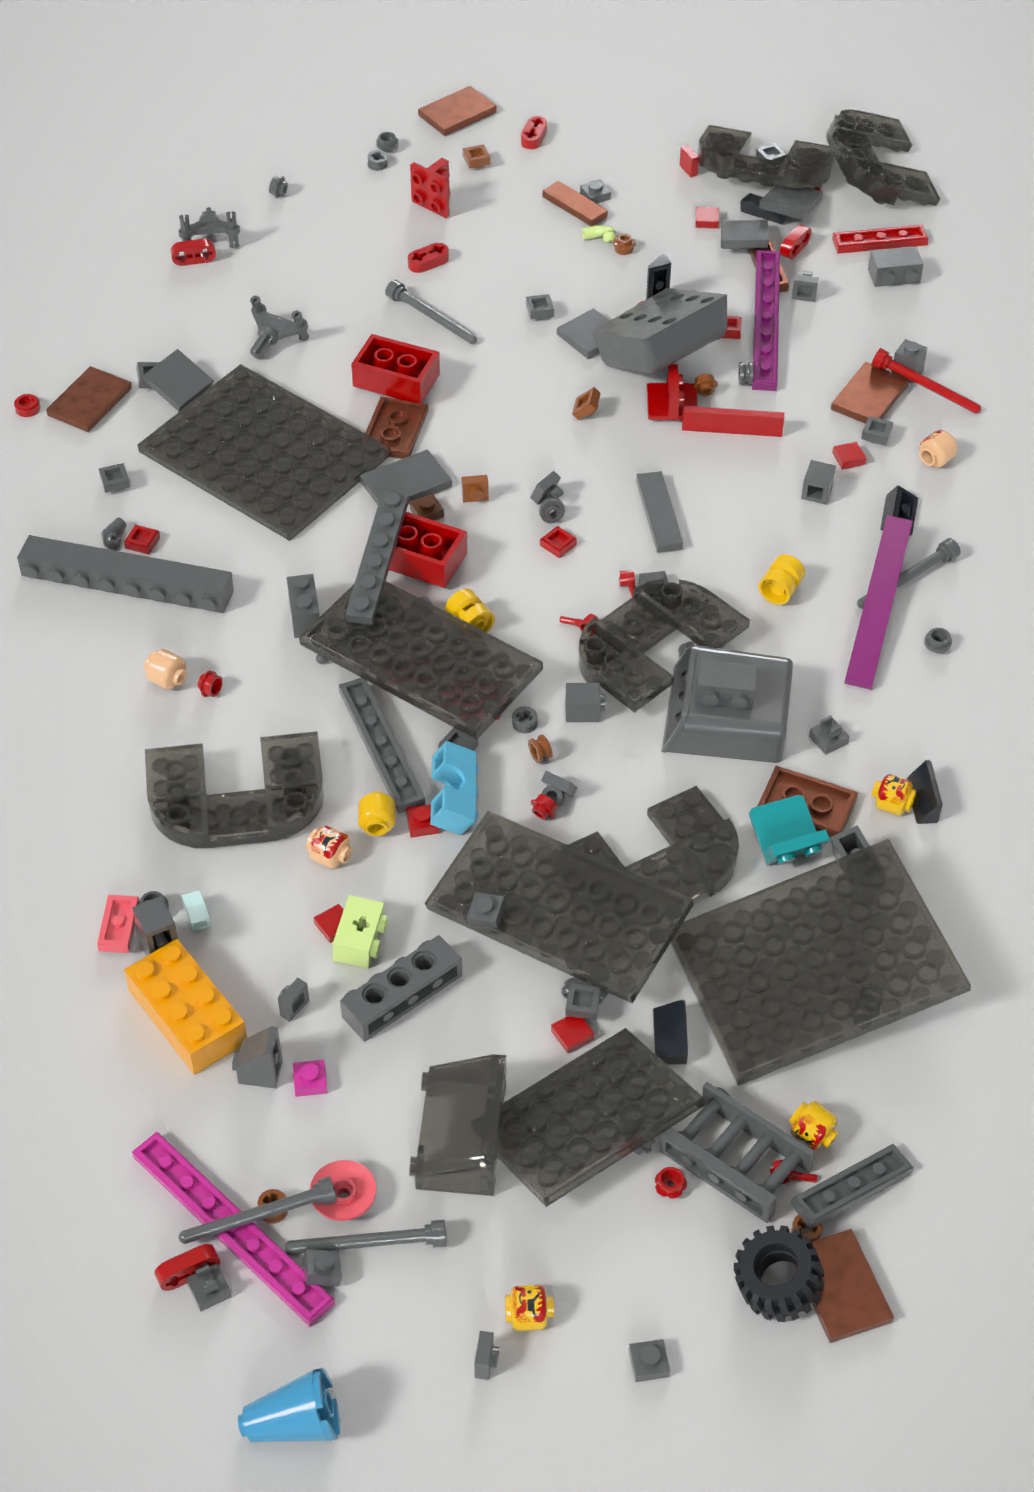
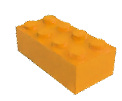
[124,939,247,1075]

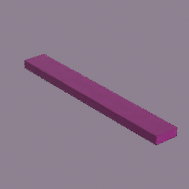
[752,250,780,391]
[844,515,913,690]

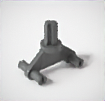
[178,207,240,248]
[250,295,309,359]

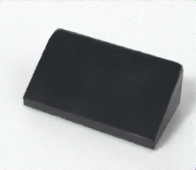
[740,193,787,225]
[646,254,671,300]
[880,485,918,536]
[907,760,943,824]
[653,1000,688,1064]

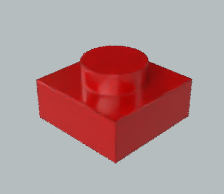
[406,804,439,838]

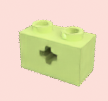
[333,895,388,969]

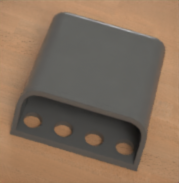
[592,288,727,374]
[661,644,793,763]

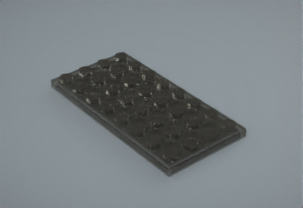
[299,581,543,740]
[425,811,694,1004]

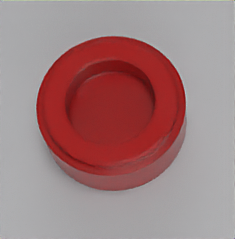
[14,394,40,417]

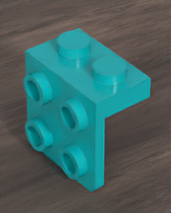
[749,795,830,865]

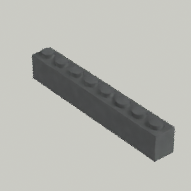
[17,535,234,613]

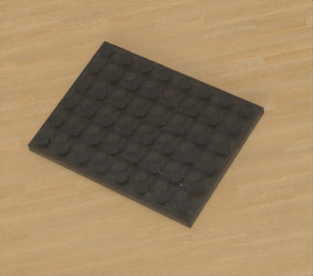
[137,364,391,541]
[665,839,971,1086]

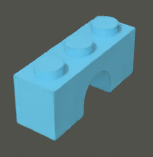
[430,741,478,835]

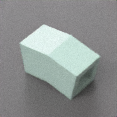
[181,890,211,932]

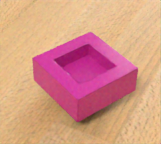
[293,1060,327,1097]

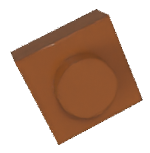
[463,144,491,169]
[572,387,601,420]
[461,475,489,503]

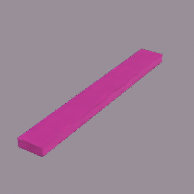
[132,1132,335,1327]

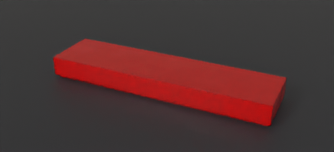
[832,225,929,254]
[682,406,785,437]

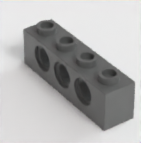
[340,935,462,1042]

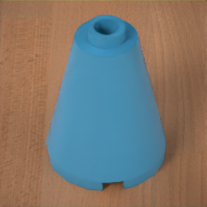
[238,1367,340,1442]

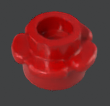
[198,670,223,697]
[530,794,558,820]
[655,1167,687,1199]

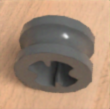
[368,150,388,171]
[738,362,753,385]
[512,706,537,733]

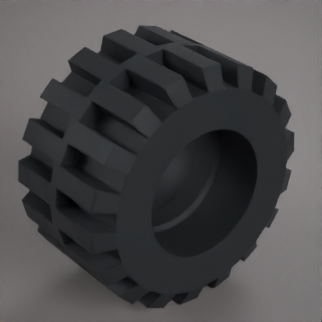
[733,1225,825,1322]

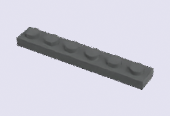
[345,490,409,625]
[339,677,426,814]

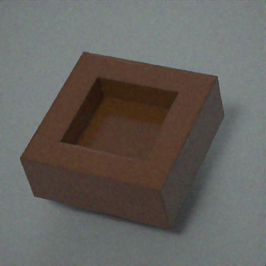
[410,494,444,521]

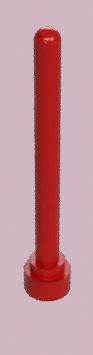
[871,348,981,414]

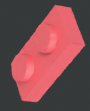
[97,895,139,953]

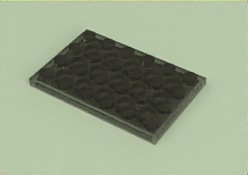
[471,1028,704,1207]

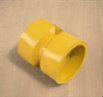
[758,554,806,605]
[445,588,495,640]

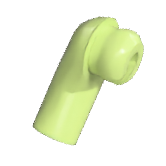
[582,226,616,243]

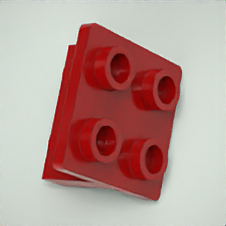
[410,158,450,218]
[647,364,698,420]

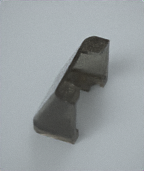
[409,1054,507,1196]

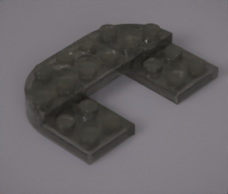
[826,109,940,206]
[697,125,839,191]
[578,579,750,713]
[145,731,324,849]
[547,786,739,928]

